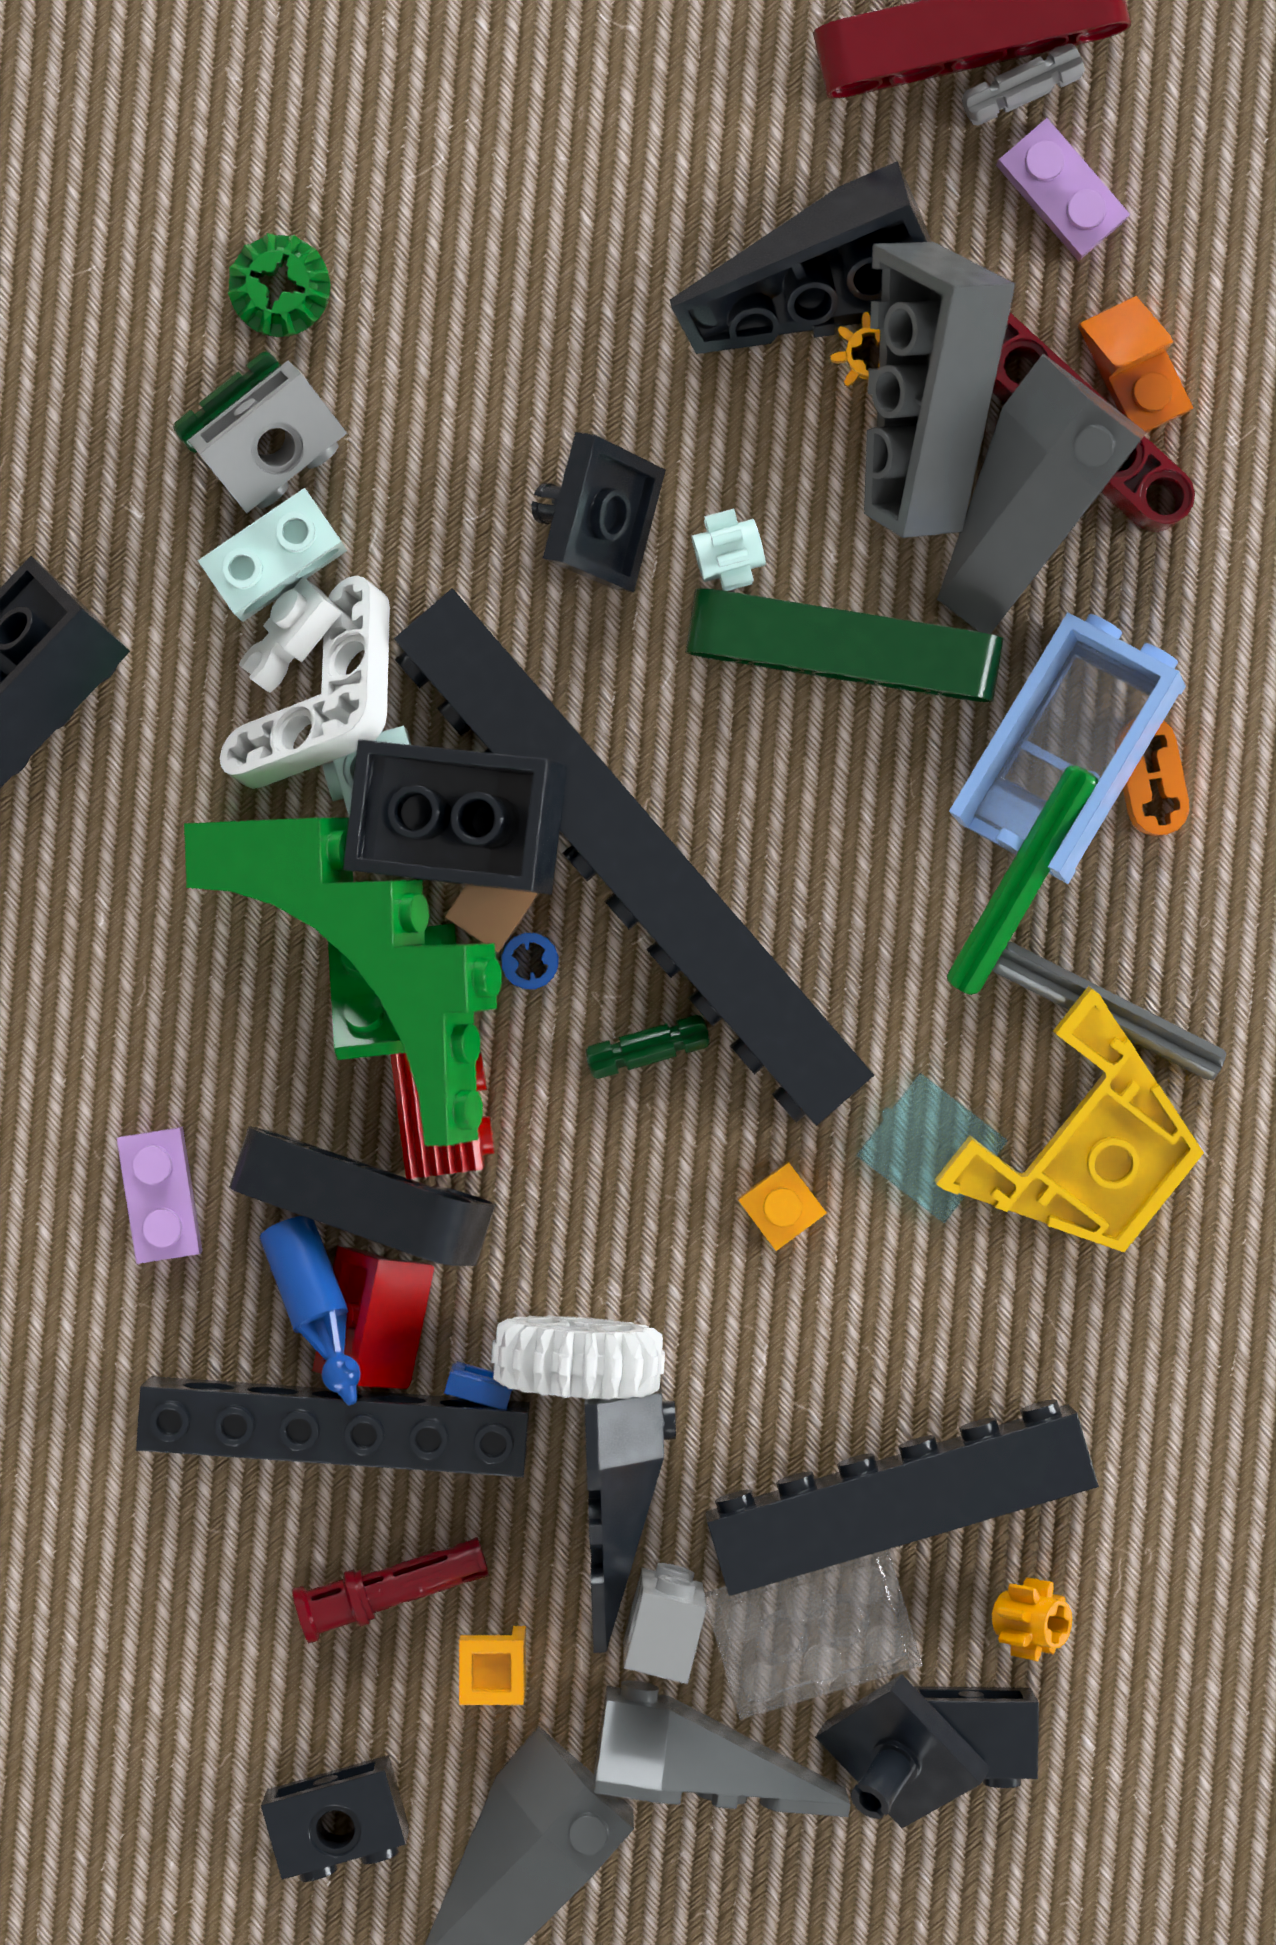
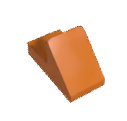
[1078,296,1193,433]

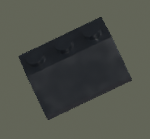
[0,556,130,788]

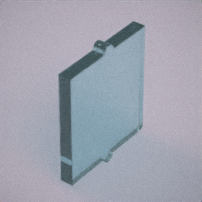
[856,1073,1008,1223]

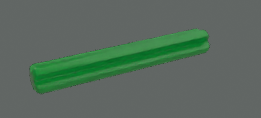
[947,765,1099,995]

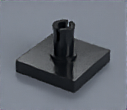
[531,432,666,593]
[815,1674,991,1828]

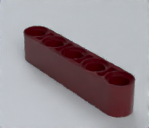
[813,0,1131,99]
[992,312,1195,532]

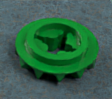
[228,233,330,337]

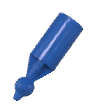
[259,1216,361,1406]

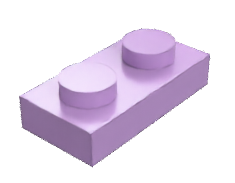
[996,118,1130,261]
[117,1127,203,1264]

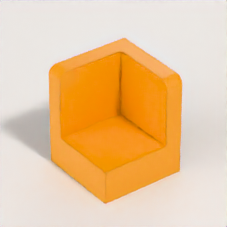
[459,1626,526,1705]

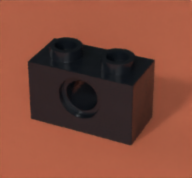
[261,1755,410,1882]

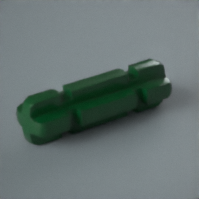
[173,351,281,453]
[585,1015,710,1079]

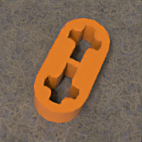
[1115,719,1189,836]

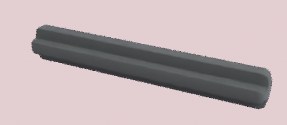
[993,942,1226,1080]

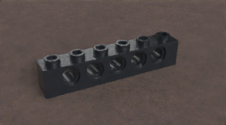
[136,1376,530,1477]

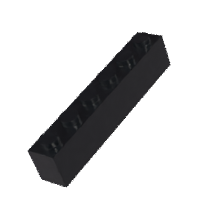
[705,1399,1099,1596]

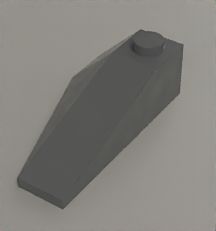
[937,354,1146,634]
[594,1680,850,1817]
[424,1726,634,1945]

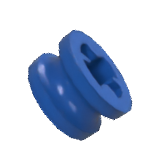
[502,933,559,989]

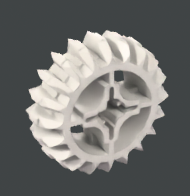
[491,1315,665,1400]

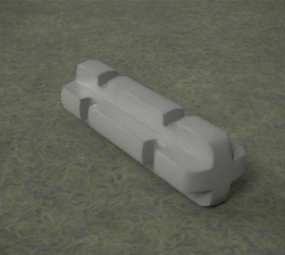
[962,44,1085,125]

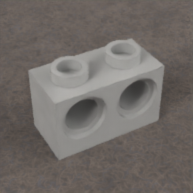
[623,1563,707,1684]

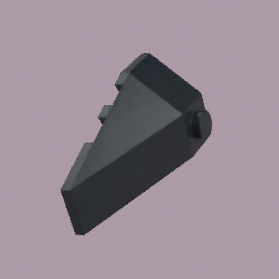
[670,161,932,354]
[584,1385,676,1653]

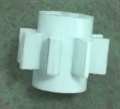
[691,509,766,591]

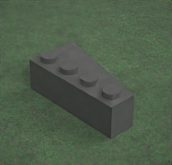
[864,242,1015,538]

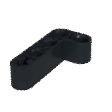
[229,1126,496,1266]

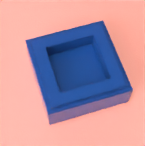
[444,1361,512,1409]

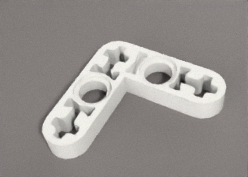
[220,576,390,789]

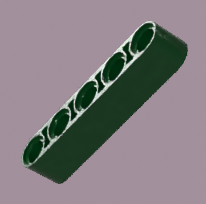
[685,588,1004,703]

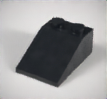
[343,739,567,895]

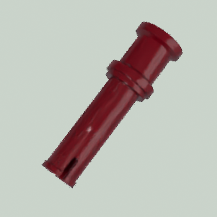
[292,1537,490,1644]

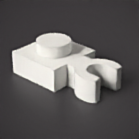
[239,577,342,693]

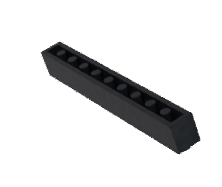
[394,588,874,1126]

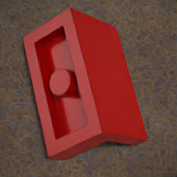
[312,1246,434,1389]

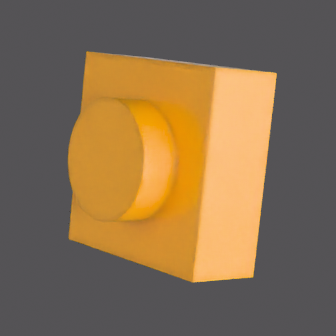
[737,1161,827,1251]

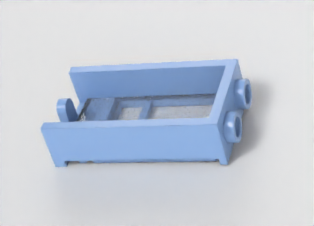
[949,612,1186,884]

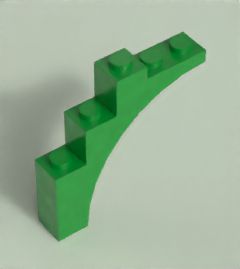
[184,818,502,1146]

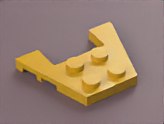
[934,986,1204,1252]

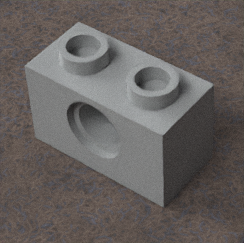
[188,361,347,514]

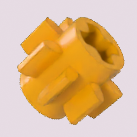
[830,312,880,388]
[992,1577,1072,1661]

